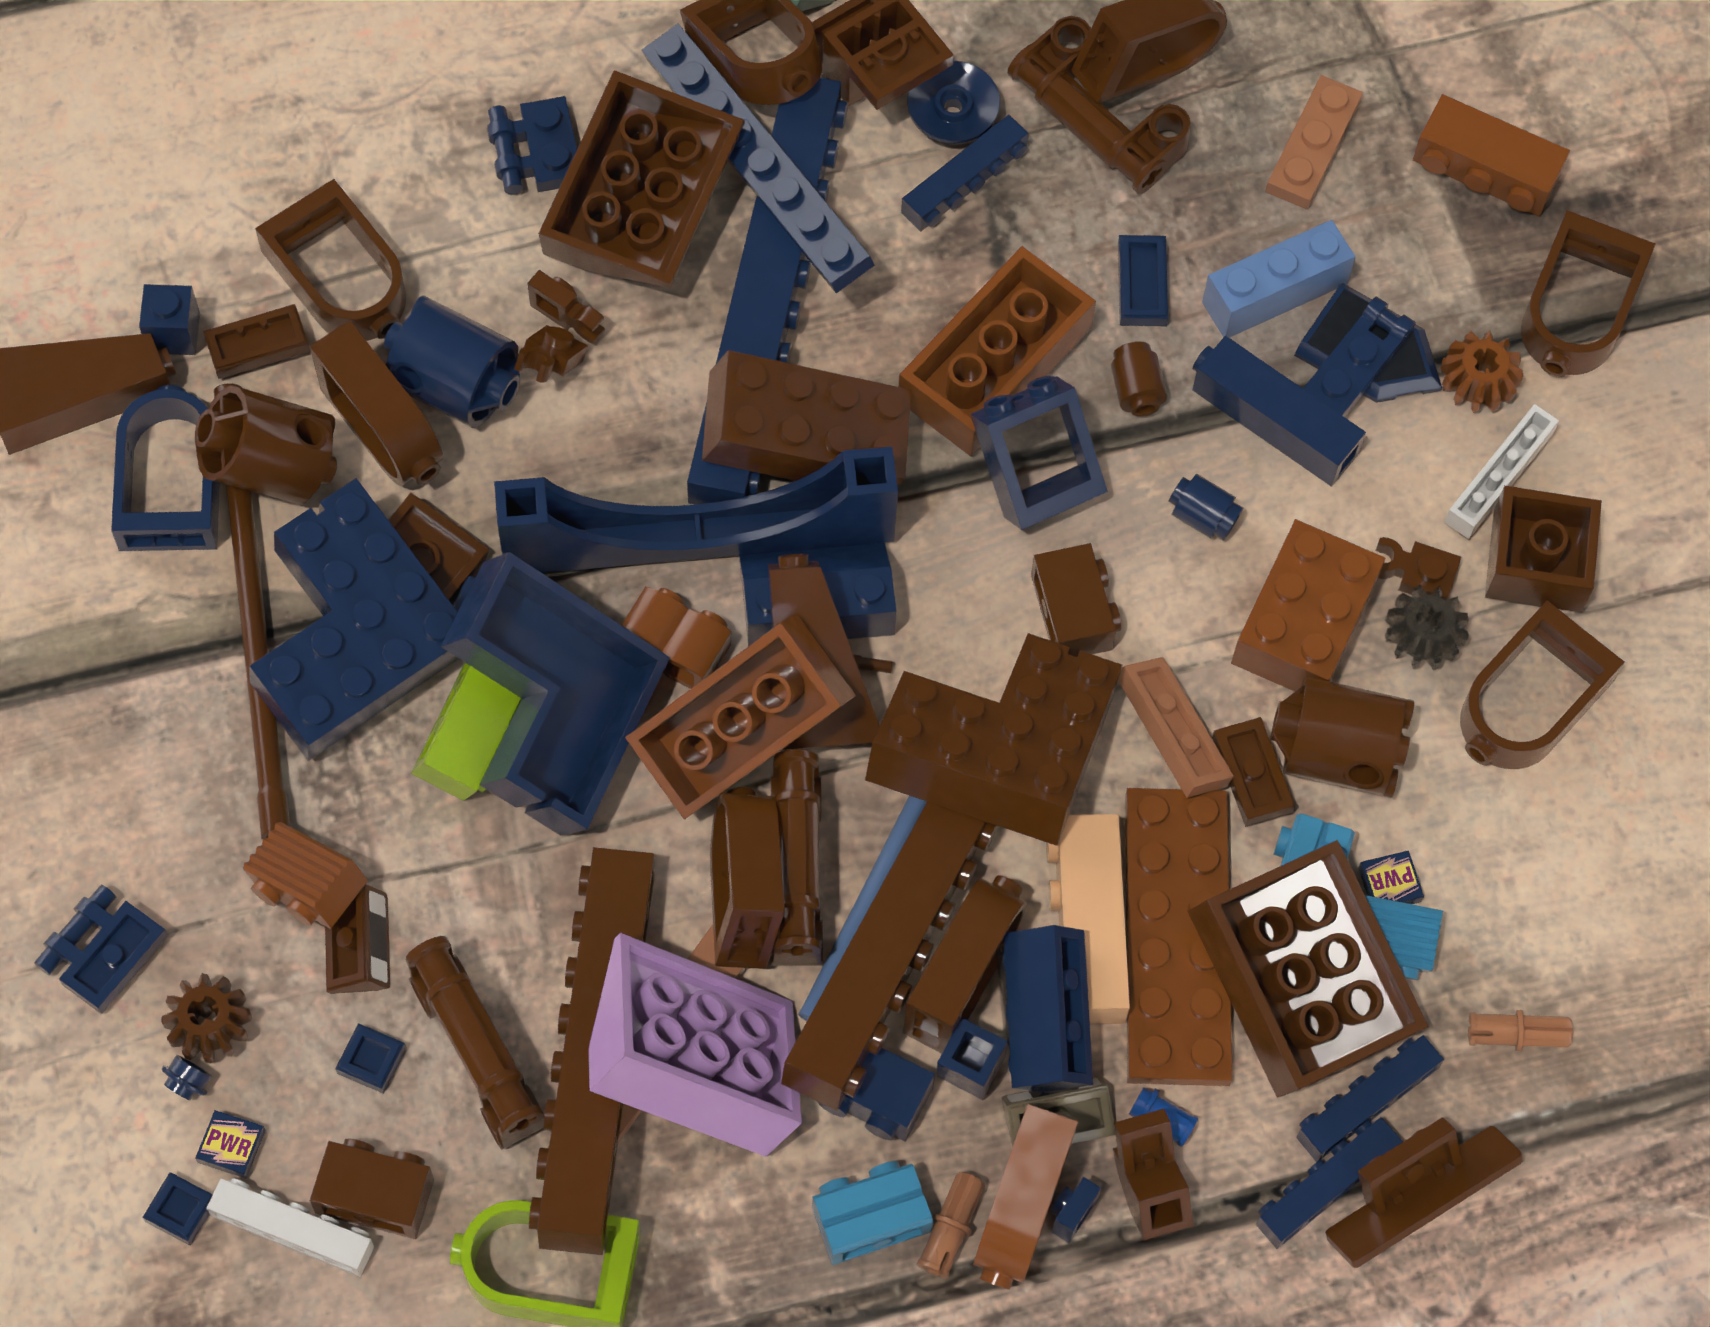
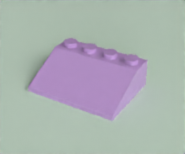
[589,933,802,1157]

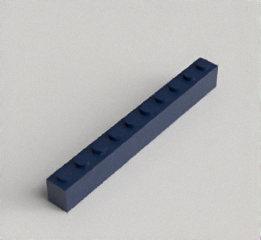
[687,78,848,505]

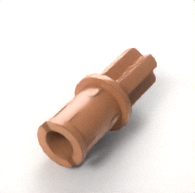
[1468,1010,1573,1051]
[916,1172,984,1279]

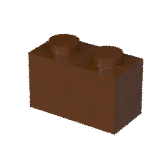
[1031,543,1121,657]
[309,1138,434,1239]

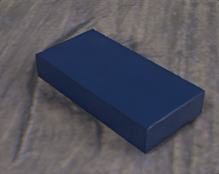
[1118,235,1168,327]

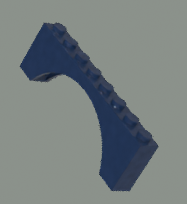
[494,447,898,573]

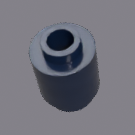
[1168,473,1244,541]

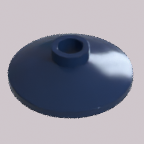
[907,61,1000,143]

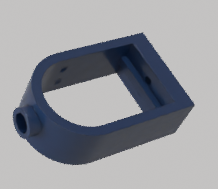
[111,385,220,551]

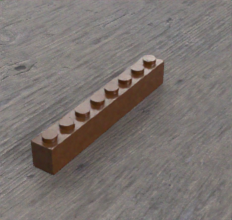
[781,802,998,1111]
[529,847,655,1255]

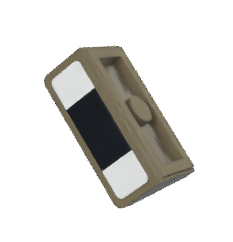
[1001,1077,1115,1147]

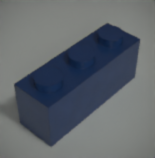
[1003,925,1093,1092]

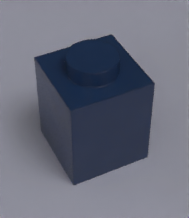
[139,284,200,355]
[937,1017,1008,1100]

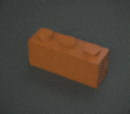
[1412,94,1570,217]

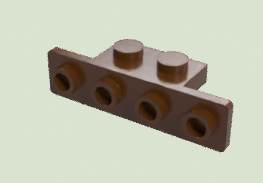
[1325,1117,1523,1268]

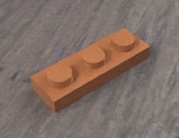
[1265,75,1363,210]
[1118,657,1234,798]

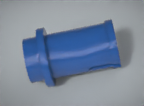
[1129,1088,1198,1147]

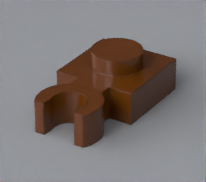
[527,270,605,344]
[514,325,588,383]
[1375,537,1461,606]

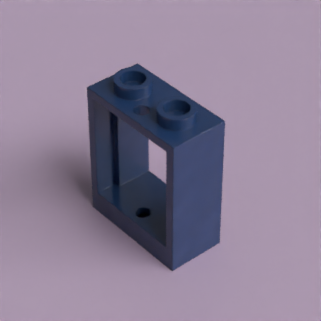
[970,376,1108,530]

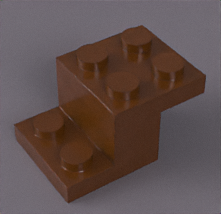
[812,0,954,110]

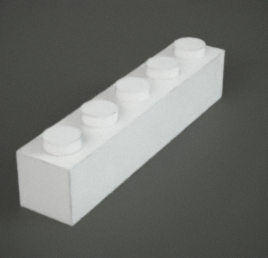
[1444,404,1559,540]
[207,1178,374,1277]

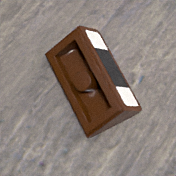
[325,884,390,994]

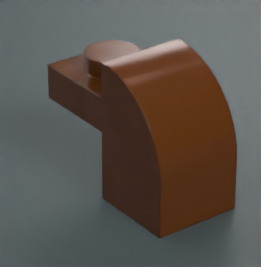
[1113,1109,1193,1240]

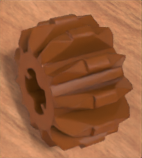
[1440,330,1523,413]

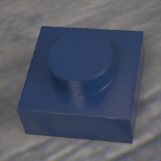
[1050,1177,1101,1244]

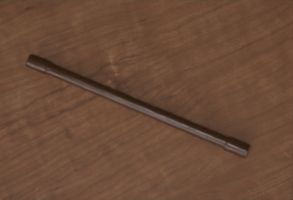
[214,383,291,840]

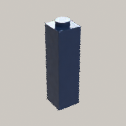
[1192,335,1366,487]

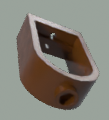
[680,0,823,105]
[1071,0,1227,104]
[255,179,406,341]
[1521,210,1656,376]
[309,320,443,486]
[1460,600,1625,769]
[710,787,785,969]
[903,875,1027,1054]

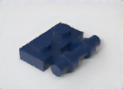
[487,96,577,195]
[34,884,168,1014]

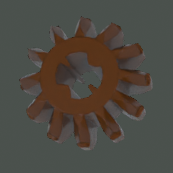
[161,973,252,1064]

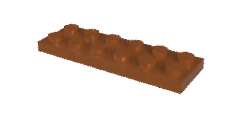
[1125,788,1232,1086]

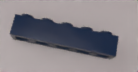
[901,115,1029,232]
[1296,1035,1444,1162]
[1256,1117,1403,1249]

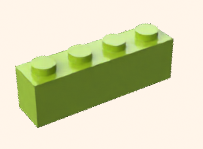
[411,662,522,801]

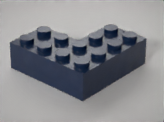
[249,478,459,761]
[440,552,670,836]

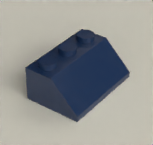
[739,542,897,646]

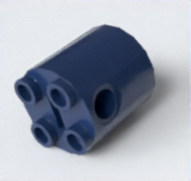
[384,295,520,428]

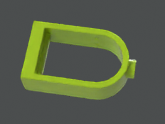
[450,1200,641,1327]

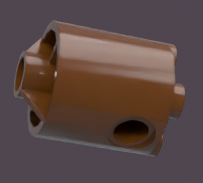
[195,385,337,505]
[1270,676,1414,798]

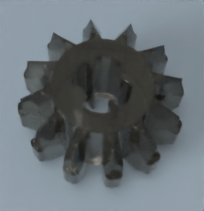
[1385,585,1469,671]

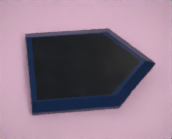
[1294,283,1442,403]

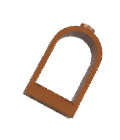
[973,1104,1079,1290]

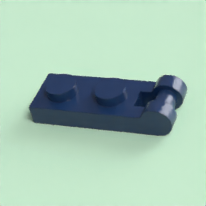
[1303,296,1416,417]

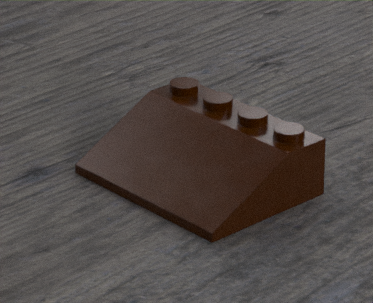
[538,70,745,288]
[1188,840,1429,1098]

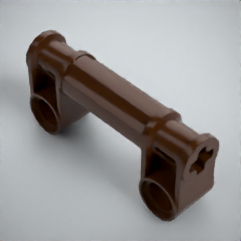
[1007,16,1191,194]
[771,749,823,966]
[405,936,544,1150]

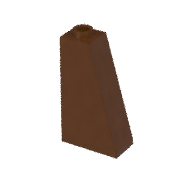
[0,333,176,455]
[768,554,880,750]

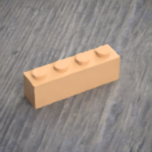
[1046,814,1130,1024]

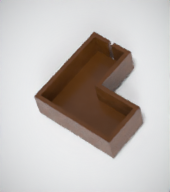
[865,633,1122,846]

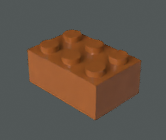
[1231,519,1386,692]

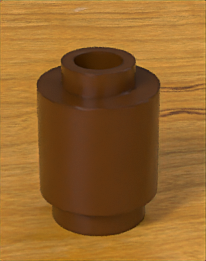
[1111,341,1167,416]

